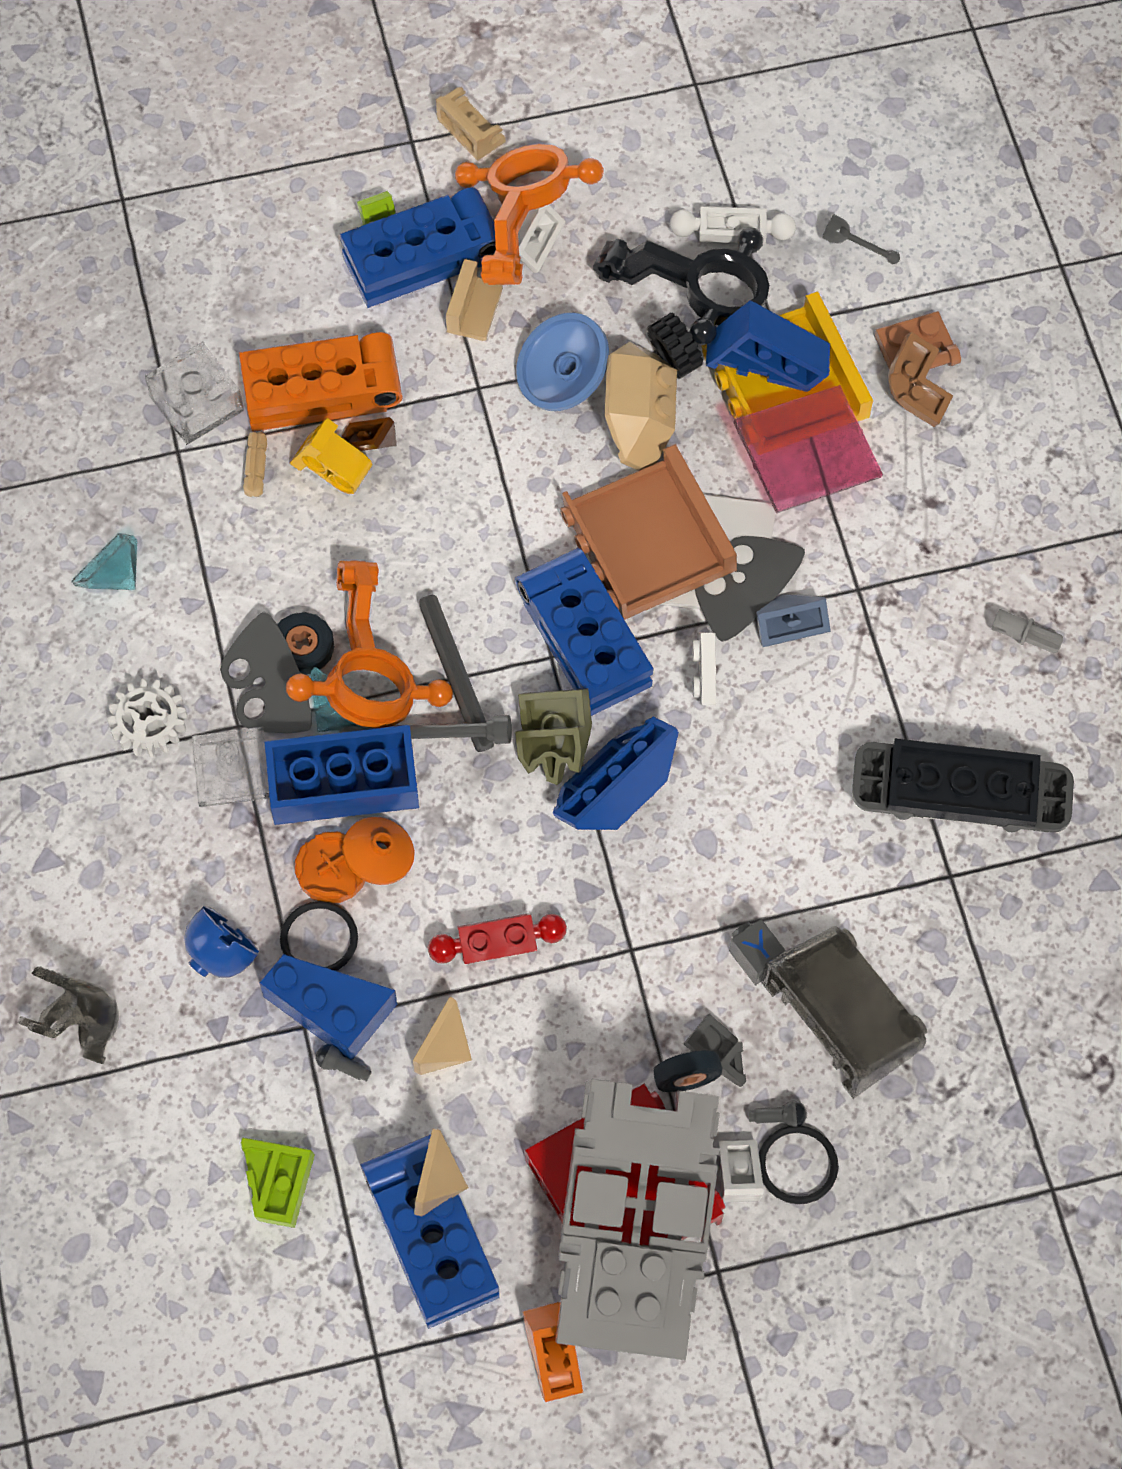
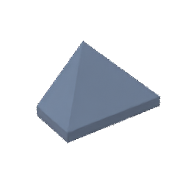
[756,594,831,647]

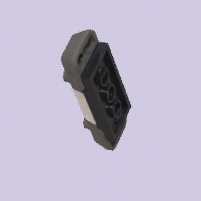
[852,738,1074,833]

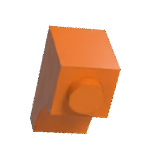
[522,1302,583,1402]

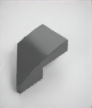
[683,1014,746,1087]

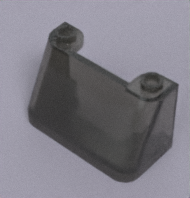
[761,926,927,1099]

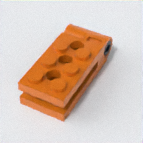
[239,332,403,432]

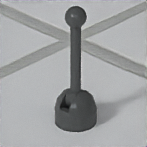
[822,214,900,264]

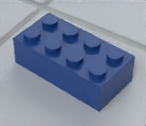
[264,725,419,825]

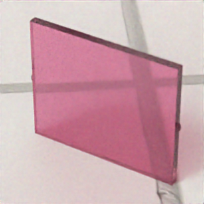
[733,385,883,514]

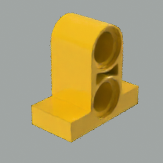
[289,418,372,494]

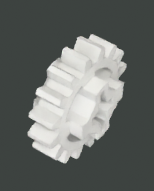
[107,679,187,757]

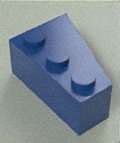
[706,300,830,392]

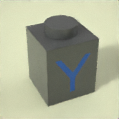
[729,919,788,986]

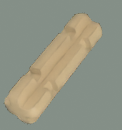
[243,432,267,497]

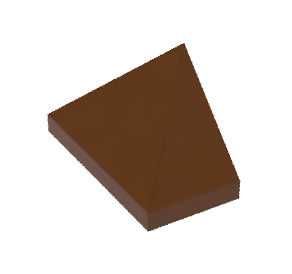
[341,417,397,451]

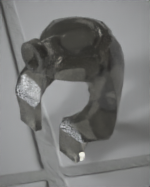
[18,966,119,1064]

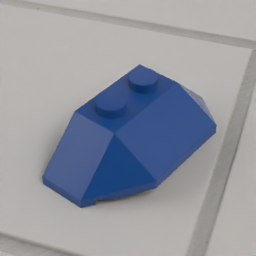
[552,716,679,830]

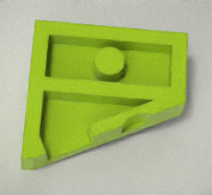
[241,1138,315,1228]

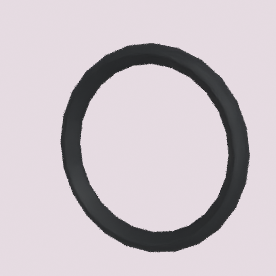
[280,901,358,971]
[759,1126,839,1204]

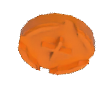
[295,831,365,903]

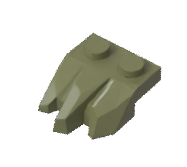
[515,688,592,785]

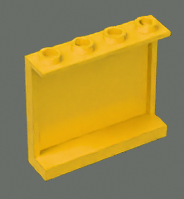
[701,291,873,457]

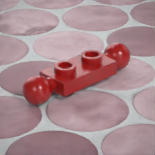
[428,913,567,964]

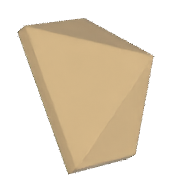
[413,997,472,1075]
[414,1129,468,1216]

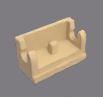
[436,87,505,161]

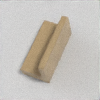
[446,259,503,341]

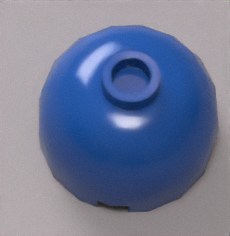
[184,906,259,978]

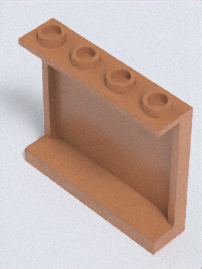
[560,444,737,620]

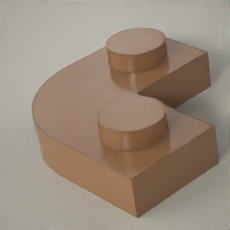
[888,332,953,427]

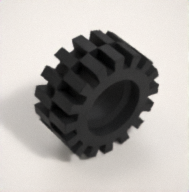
[647,312,704,379]

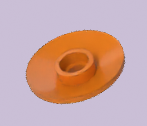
[342,817,415,885]

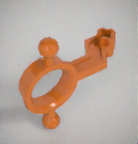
[455,144,604,285]
[286,560,453,728]

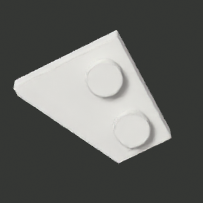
[692,632,716,705]

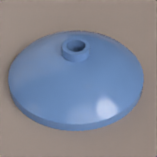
[517,313,609,411]

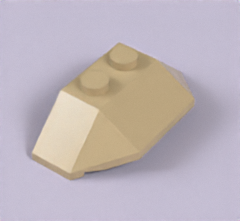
[605,342,677,471]

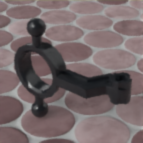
[593,227,770,345]

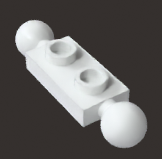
[670,207,796,244]

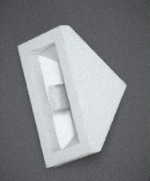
[518,205,566,273]

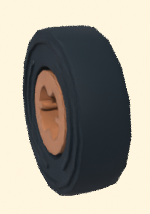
[277,612,335,675]
[653,1050,722,1092]

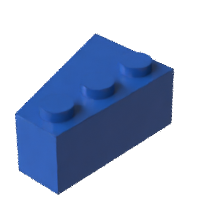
[260,954,398,1060]

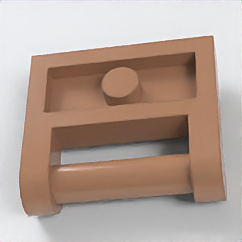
[875,311,961,370]

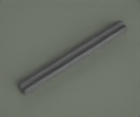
[419,594,494,752]

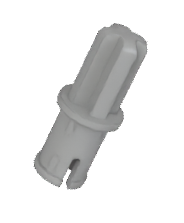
[991,609,1063,653]

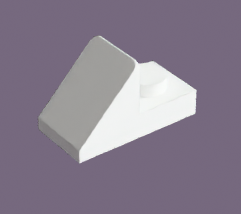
[719,1140,764,1202]

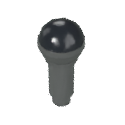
[316,1044,372,1082]
[748,1100,807,1127]

